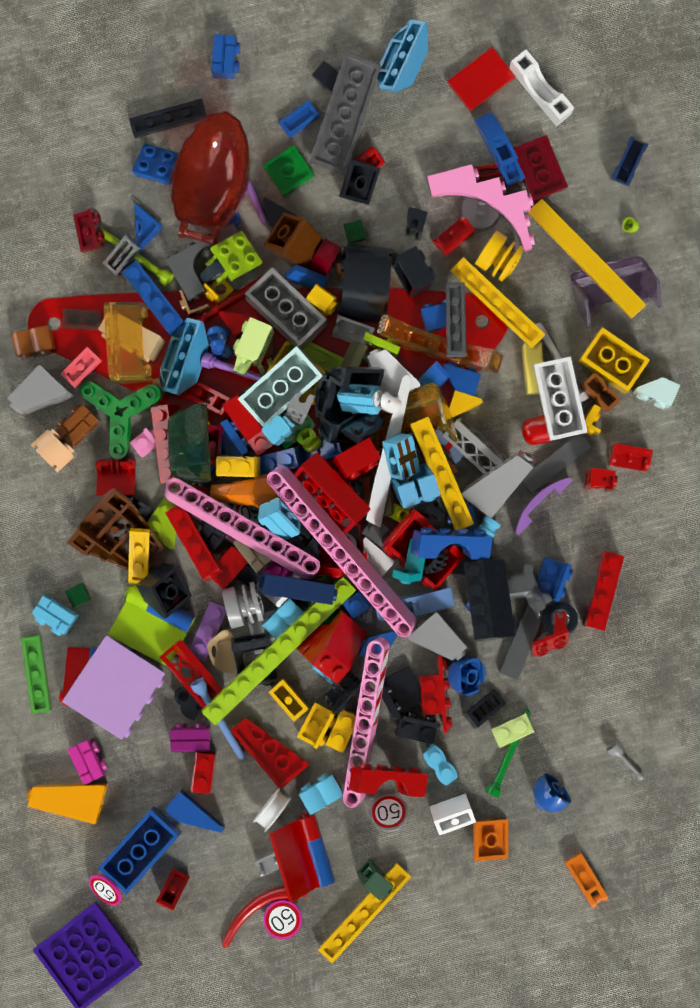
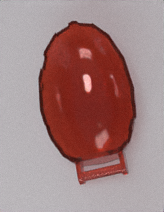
[171,111,251,247]

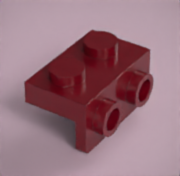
[73,207,105,253]

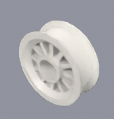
[253,788,291,832]

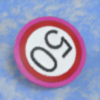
[89,874,122,906]
[263,900,302,939]

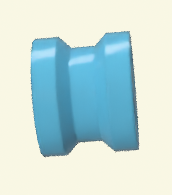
[477,515,501,537]

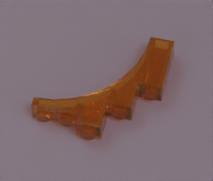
[377,314,503,374]

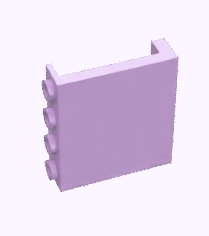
[62,636,165,740]

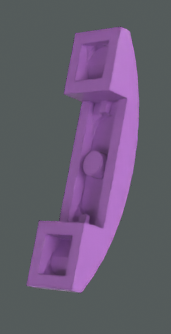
[514,478,573,535]

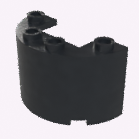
[337,244,393,324]
[315,366,385,443]

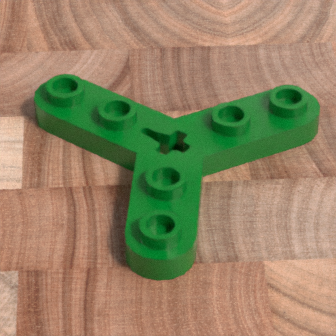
[80,381,163,459]

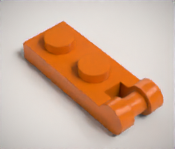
[564,852,609,909]

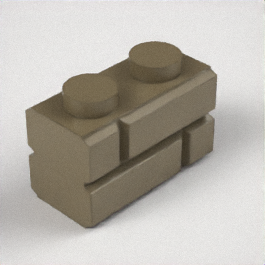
[233,536,275,574]

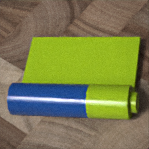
[108,584,196,666]

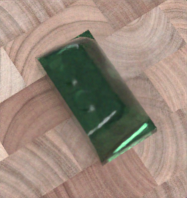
[167,404,211,486]

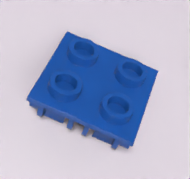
[132,144,180,185]

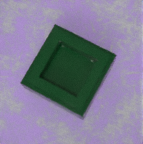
[343,220,366,244]
[65,583,91,608]

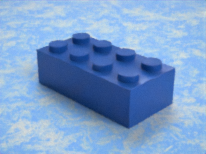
[98,806,182,895]

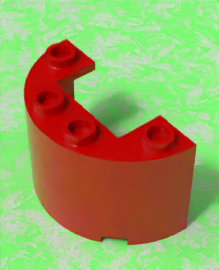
[381,508,466,590]

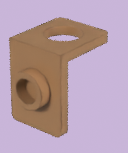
[179,290,210,317]

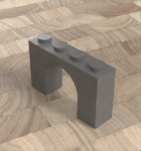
[166,223,238,303]

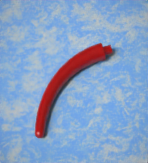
[222,886,307,948]

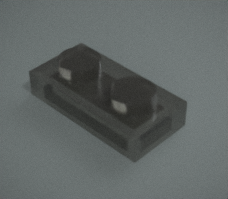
[62,309,103,331]

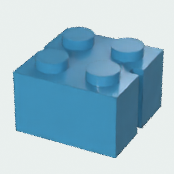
[390,463,440,509]

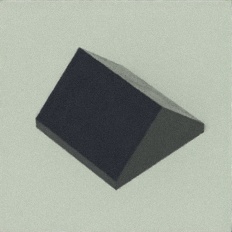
[339,159,381,205]

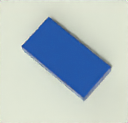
[278,100,320,139]
[285,265,328,289]

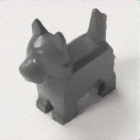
[507,564,552,619]

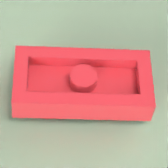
[61,347,102,388]

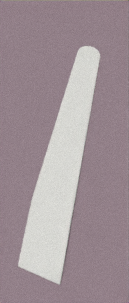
[366,375,411,528]

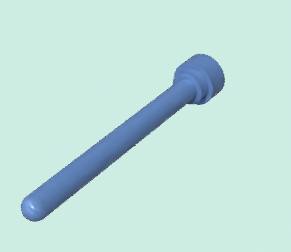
[190,678,245,759]

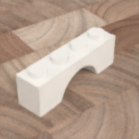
[509,49,574,127]

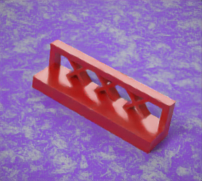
[160,639,223,708]

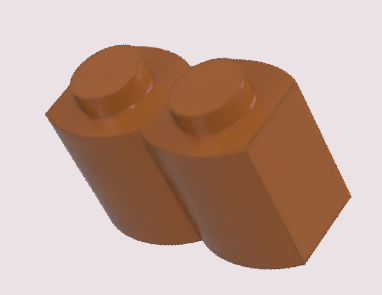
[11,326,56,360]
[580,373,620,413]

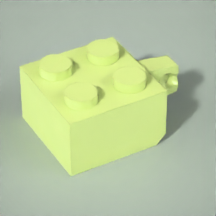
[233,317,274,376]

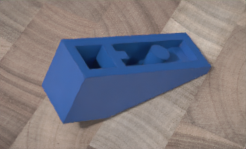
[165,789,226,833]

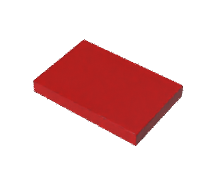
[447,47,515,112]

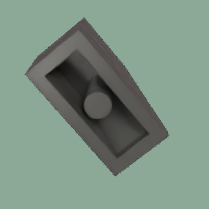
[362,522,392,548]

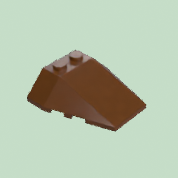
[67,488,164,571]

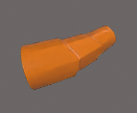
[210,473,292,509]

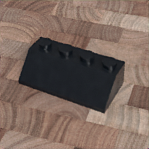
[464,559,516,642]

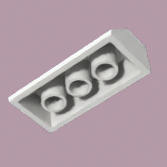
[533,357,587,441]

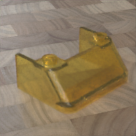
[104,302,153,384]
[371,383,458,457]

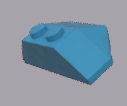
[377,19,428,93]
[160,318,209,395]

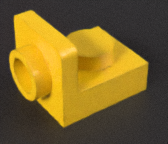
[584,404,601,436]

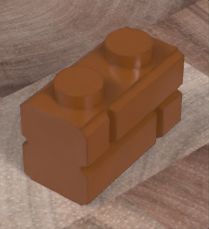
[55,404,101,448]

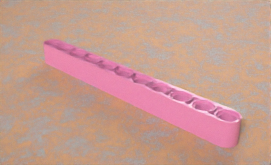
[267,465,418,637]

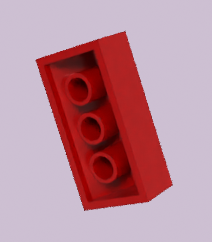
[294,452,371,535]

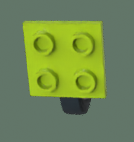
[200,231,263,284]

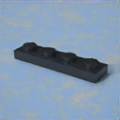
[129,98,208,139]

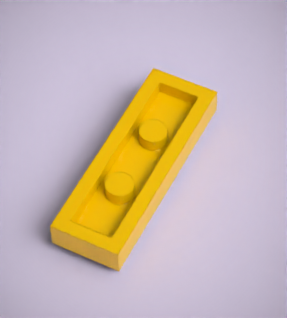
[128,528,150,584]

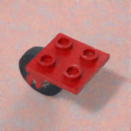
[531,602,578,657]

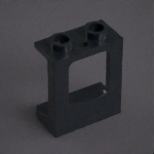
[231,632,277,686]

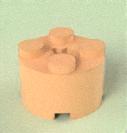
[31,429,74,473]

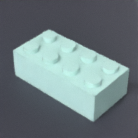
[238,345,324,427]

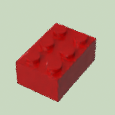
[329,438,381,484]

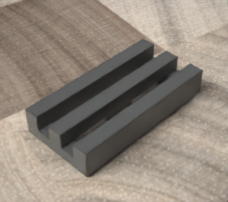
[103,234,142,276]

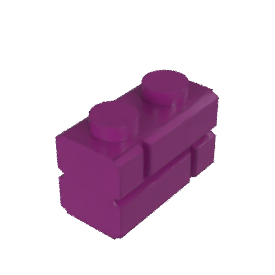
[170,723,211,752]

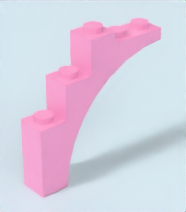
[427,165,535,252]

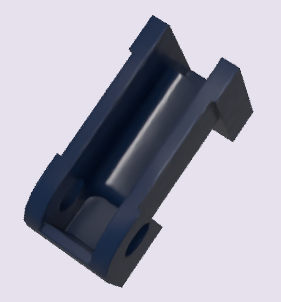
[610,136,648,187]

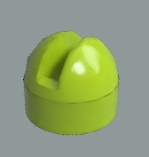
[622,217,639,233]

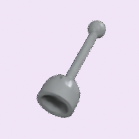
[606,741,644,780]

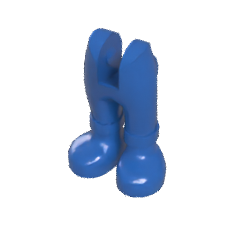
[207,326,234,361]

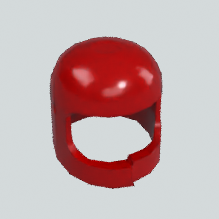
[522,415,553,445]

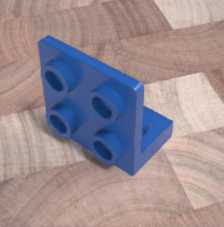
[536,557,573,602]

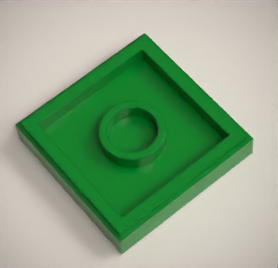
[262,144,315,198]

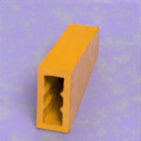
[26,783,108,824]

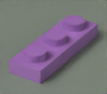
[190,601,226,662]

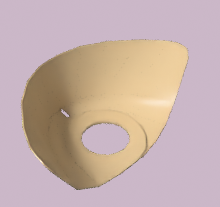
[207,630,237,675]

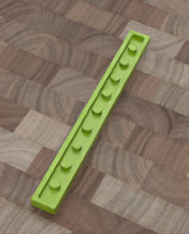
[201,576,356,726]

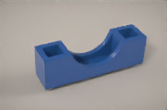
[122,260,184,336]
[411,527,493,560]

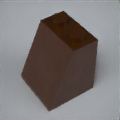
[263,213,323,269]

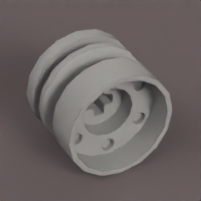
[222,582,264,629]

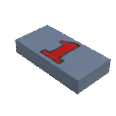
[435,425,469,464]

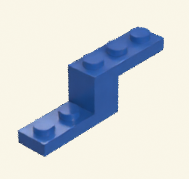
[248,439,344,479]

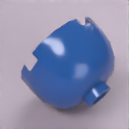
[447,656,486,696]
[533,773,571,813]

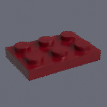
[513,135,568,202]

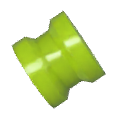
[297,428,321,452]

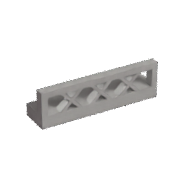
[442,416,507,474]

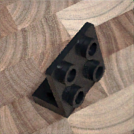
[382,666,422,720]

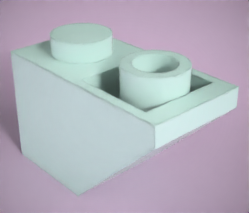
[632,377,680,409]

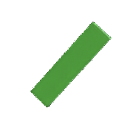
[21,635,52,714]

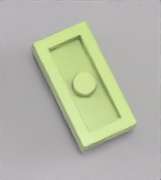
[491,713,535,748]

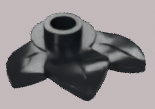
[174,686,203,720]

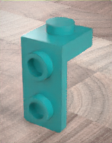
[392,539,425,584]

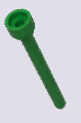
[485,709,531,798]

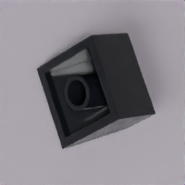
[136,563,192,619]

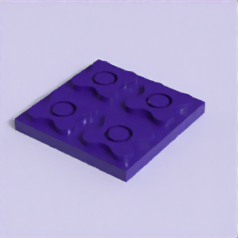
[33,901,142,1008]

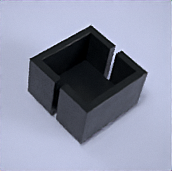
[392,246,435,299]

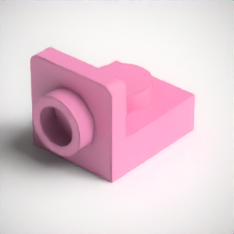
[130,428,156,458]

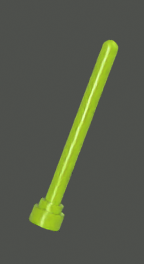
[100,227,174,287]

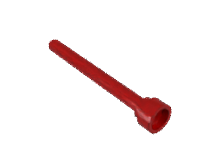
[189,275,264,322]

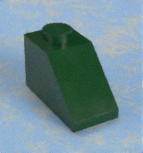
[357,858,393,901]

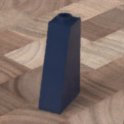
[258,572,338,605]

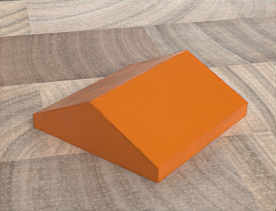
[473,819,508,861]

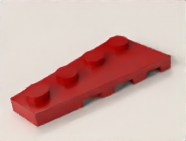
[231,718,310,790]

